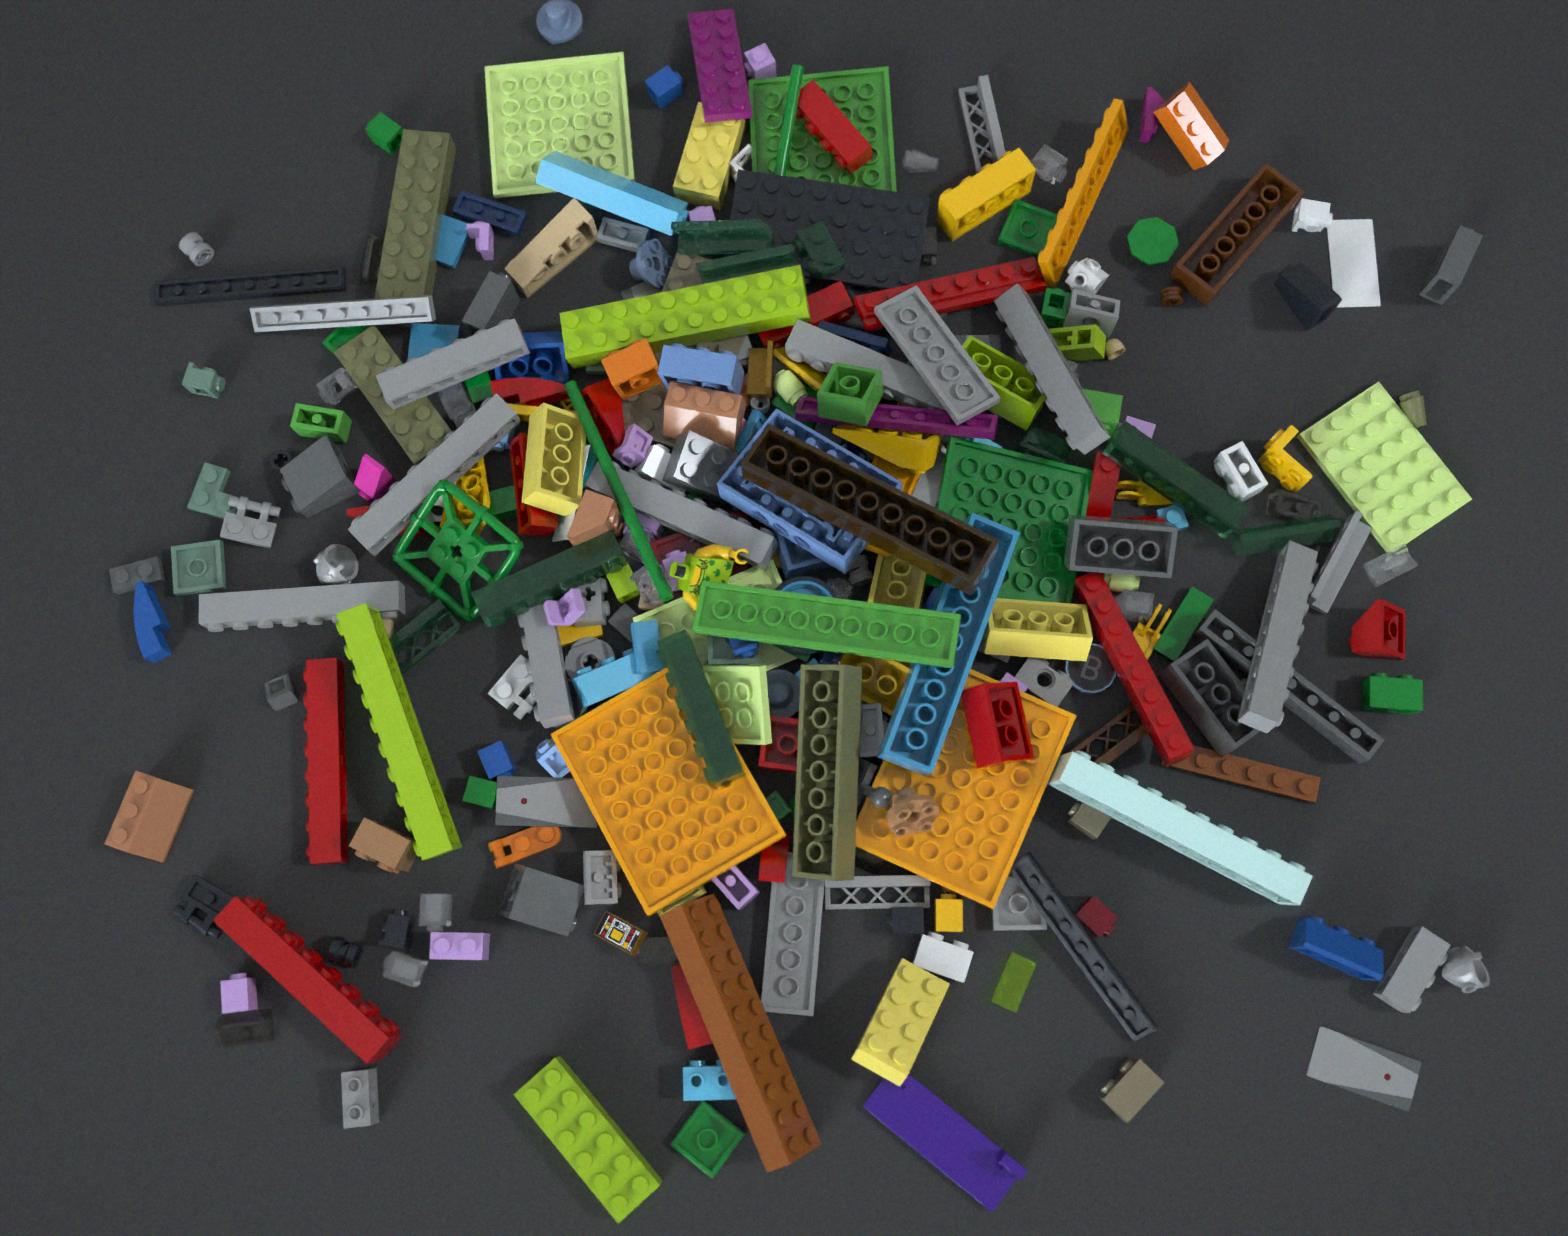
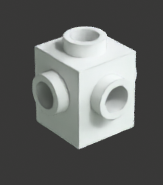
[1065,258,1109,294]

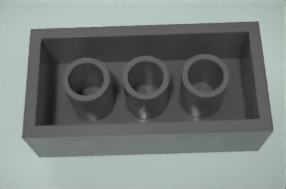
[1064,515,1178,578]
[1158,639,1260,758]

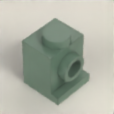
[182,362,225,399]

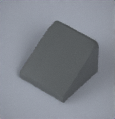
[264,673,298,711]

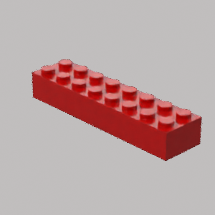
[213,896,403,1064]

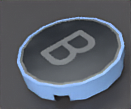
[1064,643,1116,694]

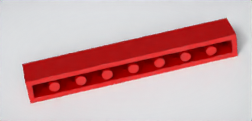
[1073,572,1194,767]
[303,657,349,866]

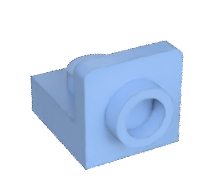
[536,738,570,778]

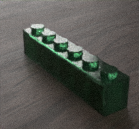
[1102,421,1248,539]
[471,530,627,627]
[656,629,746,787]

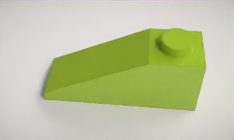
[1049,324,1106,361]

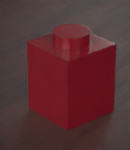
[1075,896,1117,938]

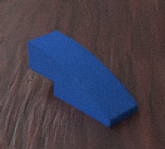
[133,580,172,663]

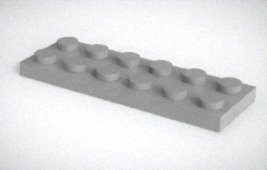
[874,285,1001,426]
[761,852,825,1016]

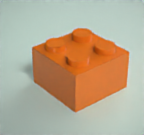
[601,339,663,401]

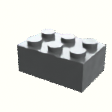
[662,430,740,509]

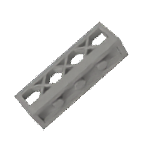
[958,75,1006,174]
[1307,510,1372,615]
[825,875,931,910]

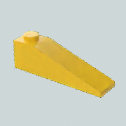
[833,425,944,474]
[440,457,490,535]

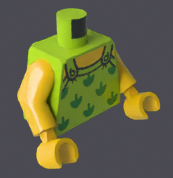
[669,544,749,611]

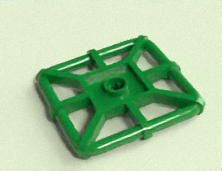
[392,479,524,622]

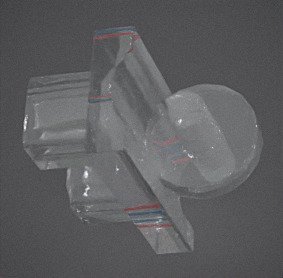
[1363,544,1418,587]

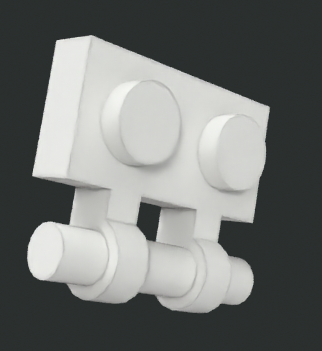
[488,654,536,720]

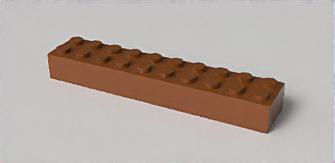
[660,893,822,1172]

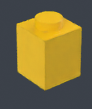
[934,894,963,932]

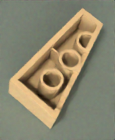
[505,198,598,298]

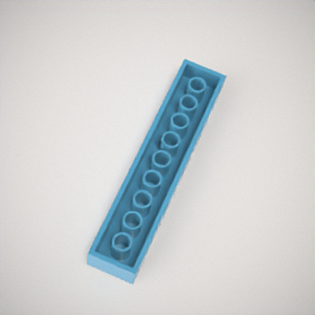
[877,512,1020,777]

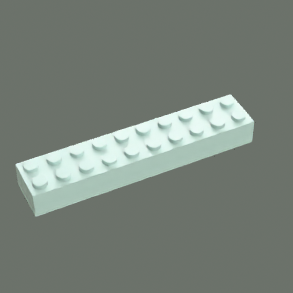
[1047,750,1313,905]

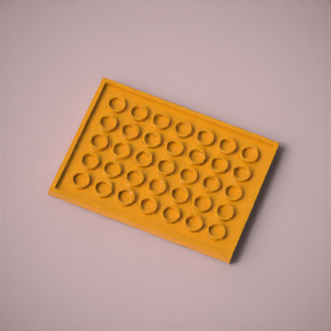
[550,657,786,916]
[855,669,1077,909]

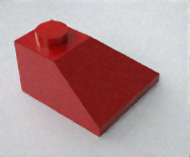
[1349,599,1406,660]

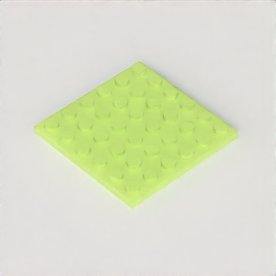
[485,52,635,198]

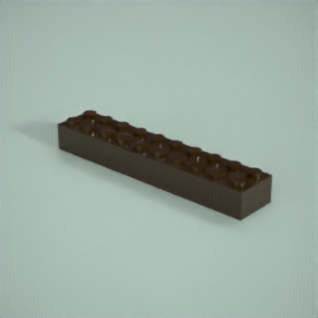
[741,423,999,596]

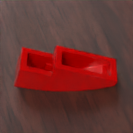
[490,377,570,407]
[671,964,713,1050]

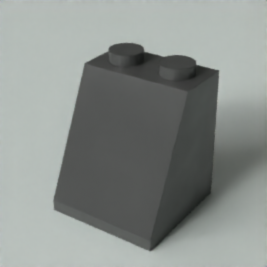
[280,435,360,518]
[498,863,584,936]

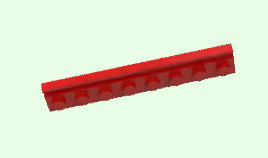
[854,257,1047,331]

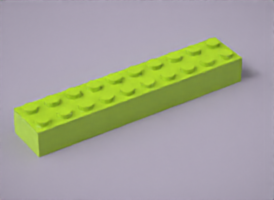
[559,265,811,369]
[335,603,462,861]

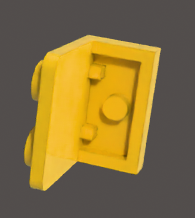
[1257,425,1313,493]

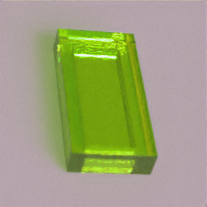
[991,952,1037,1013]

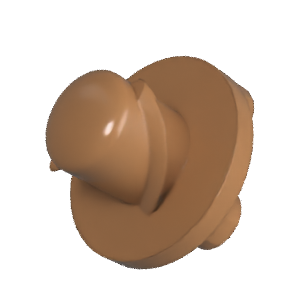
[886,787,939,837]

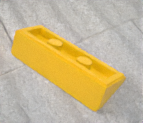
[773,347,827,392]

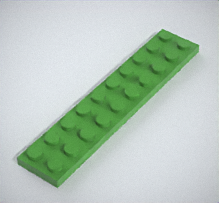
[692,581,961,668]

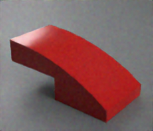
[759,833,790,883]

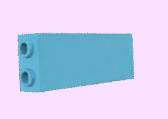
[535,151,689,236]

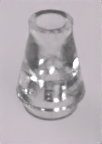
[902,148,938,172]

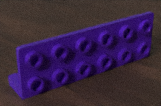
[863,1074,1028,1212]

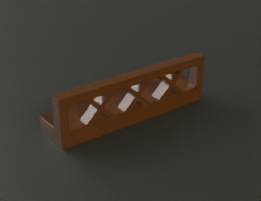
[1066,704,1148,765]

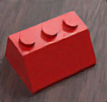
[961,682,1034,768]

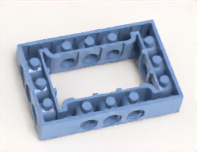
[717,409,903,574]

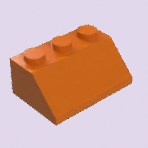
[1153,82,1229,170]

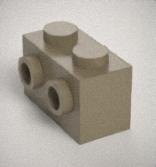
[1099,1057,1164,1123]

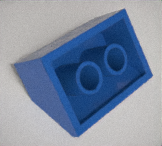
[494,331,570,385]
[1288,915,1383,981]

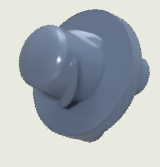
[536,0,583,45]
[629,239,674,289]
[766,670,800,718]

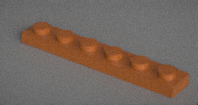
[1160,745,1321,804]

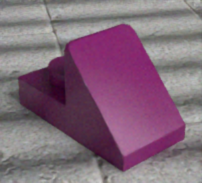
[1139,87,1165,143]

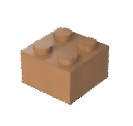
[349,817,417,874]

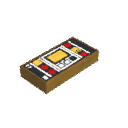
[594,910,648,957]

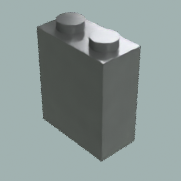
[1419,225,1483,305]
[462,271,520,336]

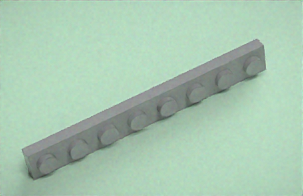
[250,295,436,332]

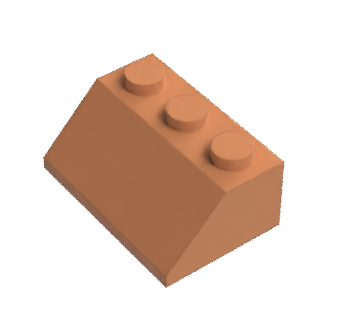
[663,381,746,451]
[567,490,624,557]
[105,771,194,863]

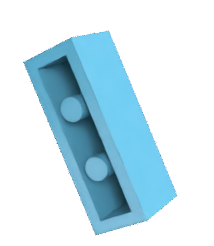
[571,648,657,708]

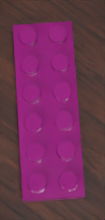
[687,9,752,123]

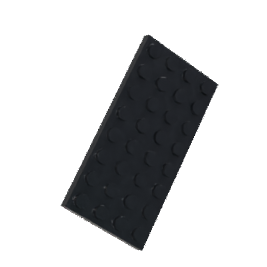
[723,169,930,290]

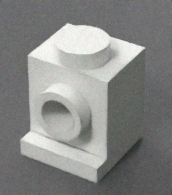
[1292,198,1333,232]

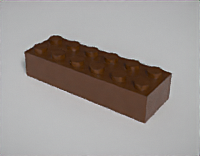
[1169,163,1305,306]

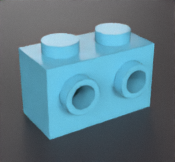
[683,1059,736,1101]

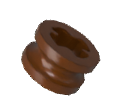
[1160,287,1184,307]

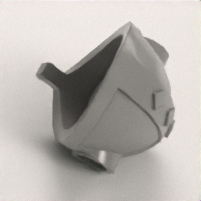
[313,544,358,585]
[1442,945,1490,993]

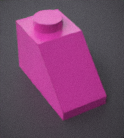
[354,454,397,503]

